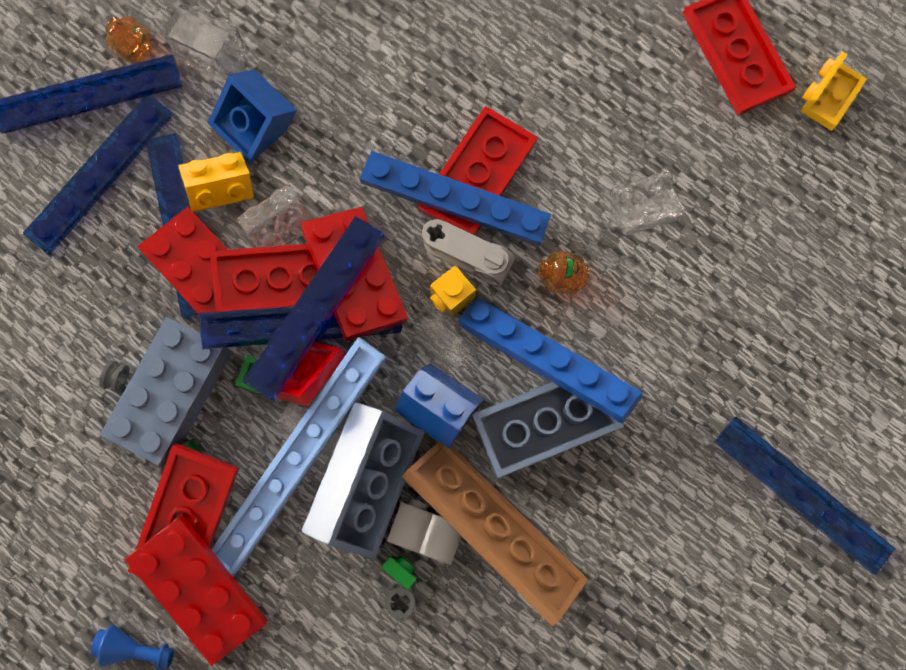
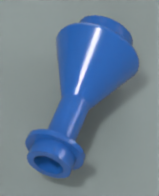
[91,624,174,670]

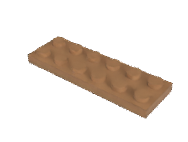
[402,442,588,626]

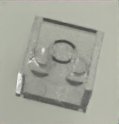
[163,2,250,84]

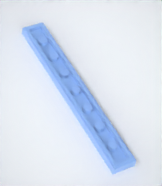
[211,337,387,577]

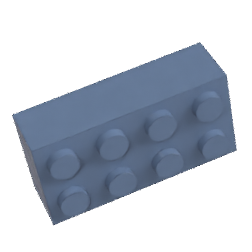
[100,316,232,467]
[471,364,624,480]
[301,402,424,559]

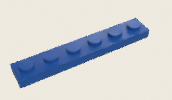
[360,151,551,246]
[458,297,642,424]

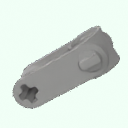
[422,219,516,287]

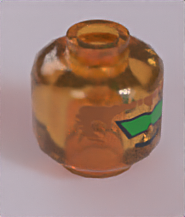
[105,15,154,63]
[539,251,589,295]

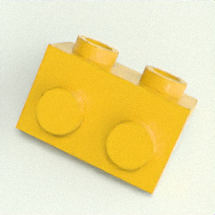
[800,51,868,131]
[178,152,254,212]

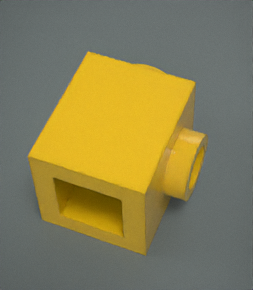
[429,265,476,317]

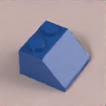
[207,69,297,164]
[394,363,484,448]

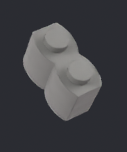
[387,498,461,565]

